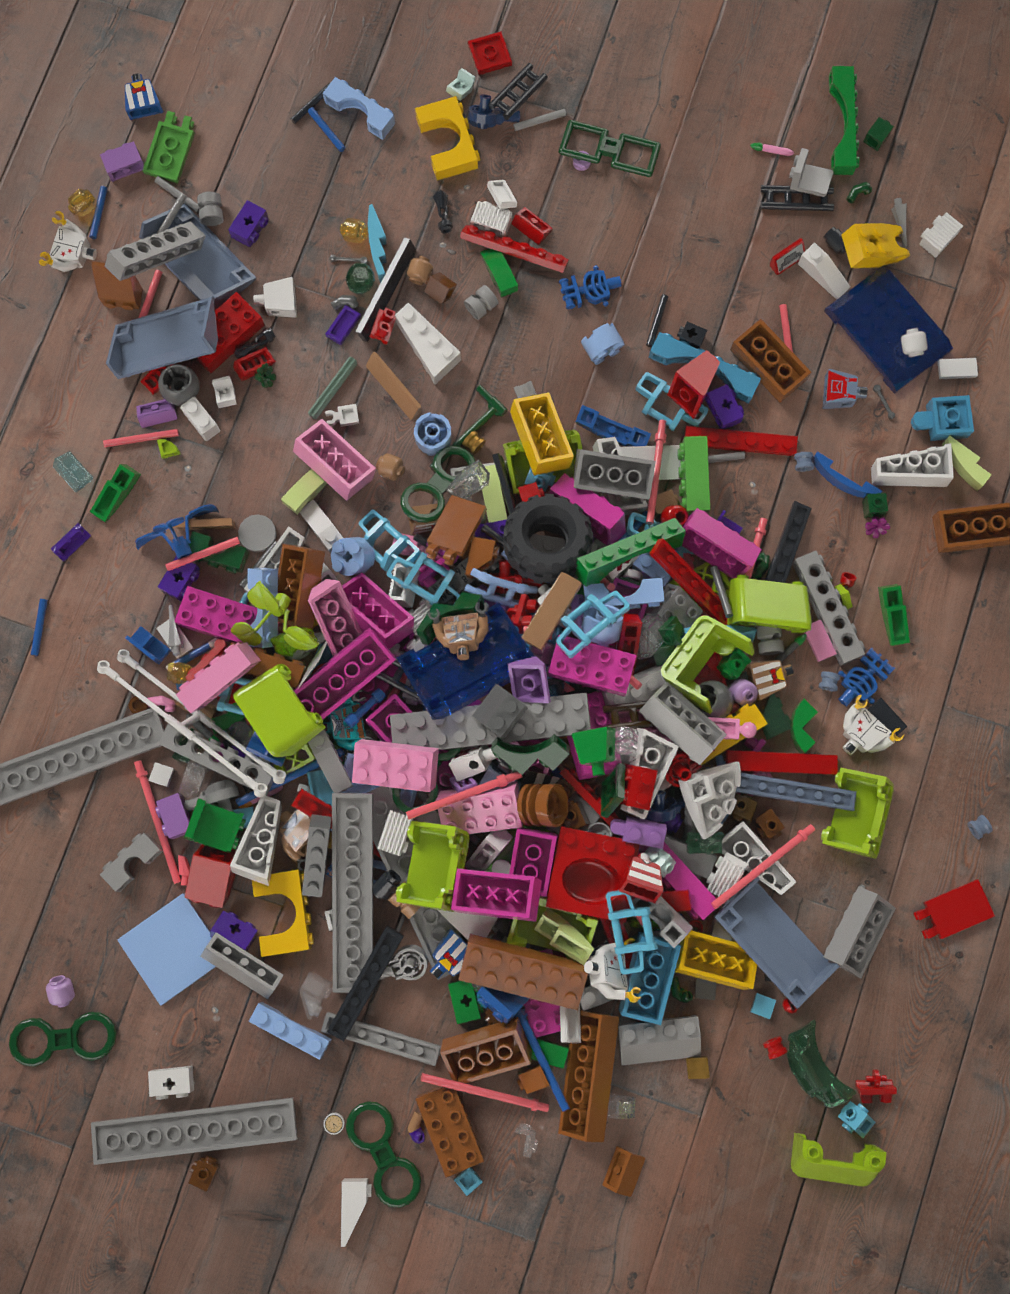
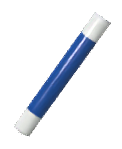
[166,638,217,673]

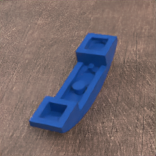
[575,405,651,447]
[812,451,882,498]

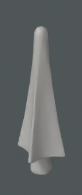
[891,198,907,248]
[168,605,184,656]

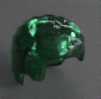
[346,262,375,294]

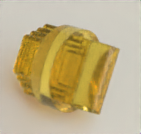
[167,662,191,684]

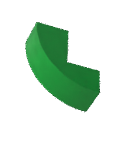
[790,699,818,754]

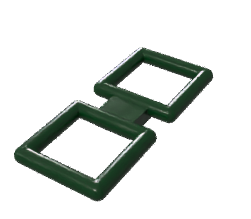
[558,120,661,177]

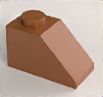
[465,537,500,579]
[516,1063,549,1094]

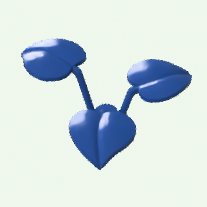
[135,504,219,559]

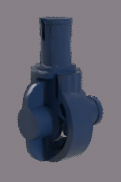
[468,94,520,129]
[645,790,686,823]

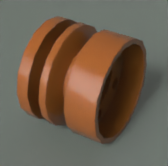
[517,784,569,827]

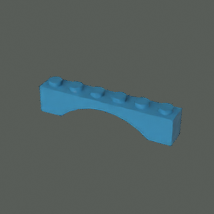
[649,332,761,404]

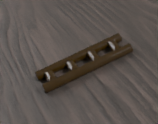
[603,700,656,732]

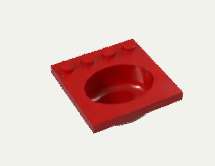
[545,826,640,923]

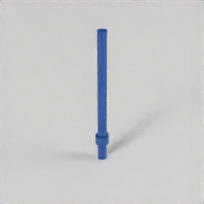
[236,748,345,806]
[514,1008,570,1112]

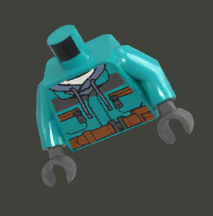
[323,690,374,751]

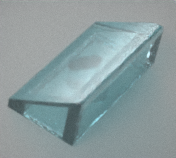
[53,451,93,492]

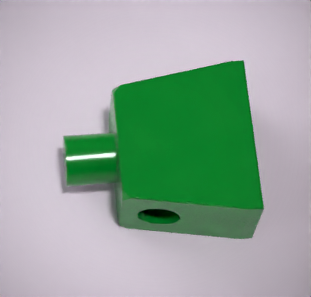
[572,727,616,776]

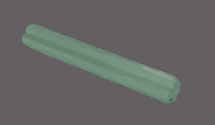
[308,357,357,420]

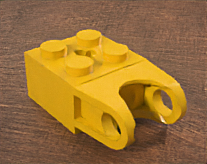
[841,223,910,268]

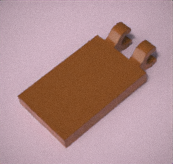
[425,495,487,566]

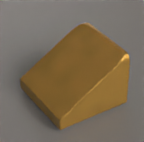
[686,1057,710,1079]

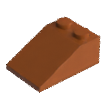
[92,262,143,310]

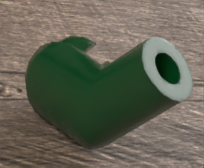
[846,182,872,204]
[752,552,770,580]
[670,977,693,1003]

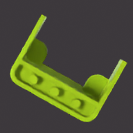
[661,615,754,714]

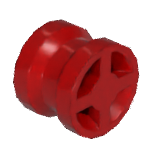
[763,1036,788,1059]

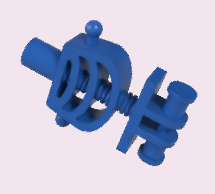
[559,265,622,309]
[838,648,895,707]

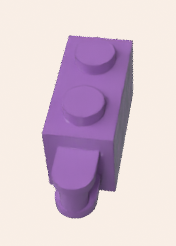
[610,815,667,849]

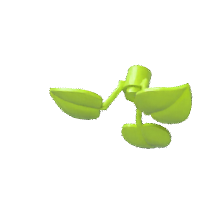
[231,581,319,650]

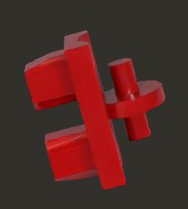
[370,308,396,345]
[507,594,540,634]
[855,1069,897,1104]

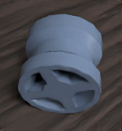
[794,452,814,472]
[818,671,840,691]
[968,815,993,839]

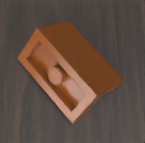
[602,1146,645,1197]

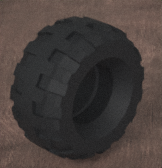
[503,494,593,585]

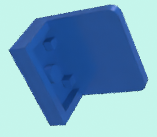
[476,986,530,1025]

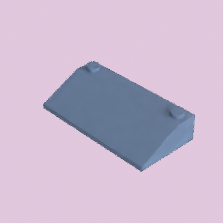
[139,203,256,310]
[106,297,218,379]
[714,877,840,1009]

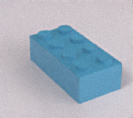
[618,932,681,1025]

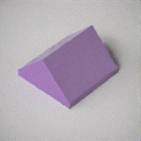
[508,656,551,703]

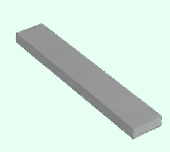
[321,1012,441,1066]

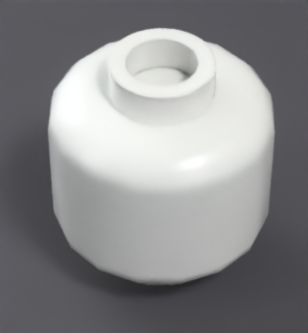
[901,328,928,357]

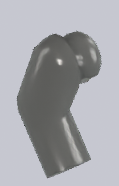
[330,295,359,311]

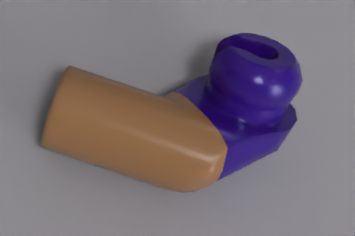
[408,1111,425,1144]

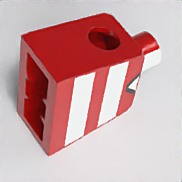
[619,853,663,904]

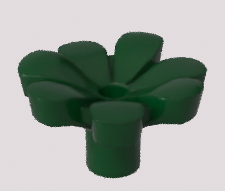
[254,363,276,388]

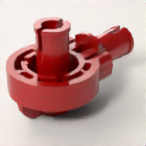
[489,560,544,594]
[664,750,715,787]

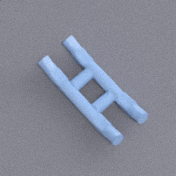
[464,568,538,608]

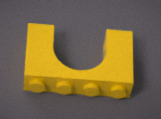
[415,96,480,181]
[252,870,314,957]

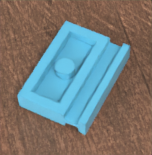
[307,770,334,805]

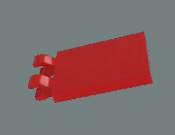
[913,879,995,939]

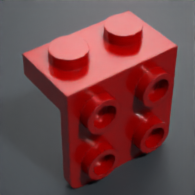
[620,764,658,810]

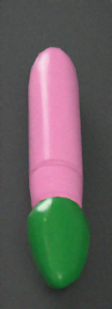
[750,142,794,156]

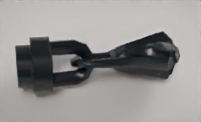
[433,190,453,234]
[234,328,276,359]

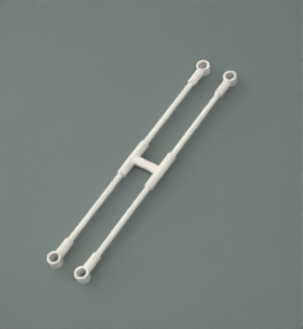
[97,649,286,797]

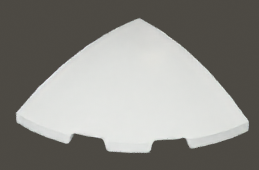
[678,762,741,839]

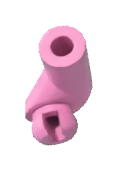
[147,696,176,712]

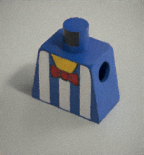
[125,73,163,120]
[430,929,467,979]

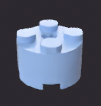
[581,323,624,365]
[414,413,452,456]
[331,537,375,576]
[581,604,623,647]

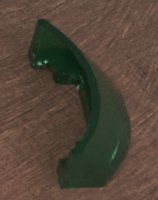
[787,1019,856,1108]

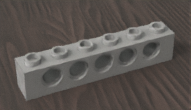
[105,221,206,281]
[792,551,865,666]
[158,723,274,796]

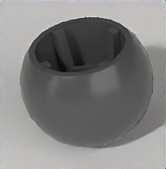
[158,364,200,406]
[694,680,733,718]

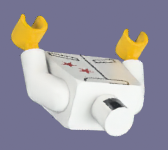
[39,211,97,272]
[843,695,905,755]
[584,938,641,1003]

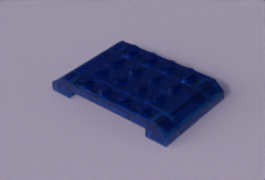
[824,266,953,394]
[397,603,535,720]

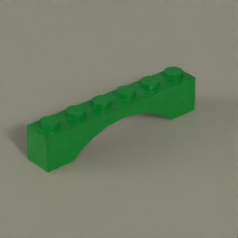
[829,66,859,175]
[575,518,686,587]

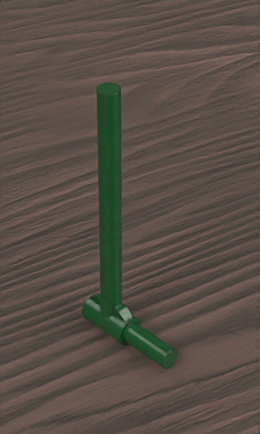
[429,385,508,471]

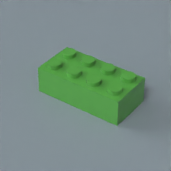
[677,436,710,516]

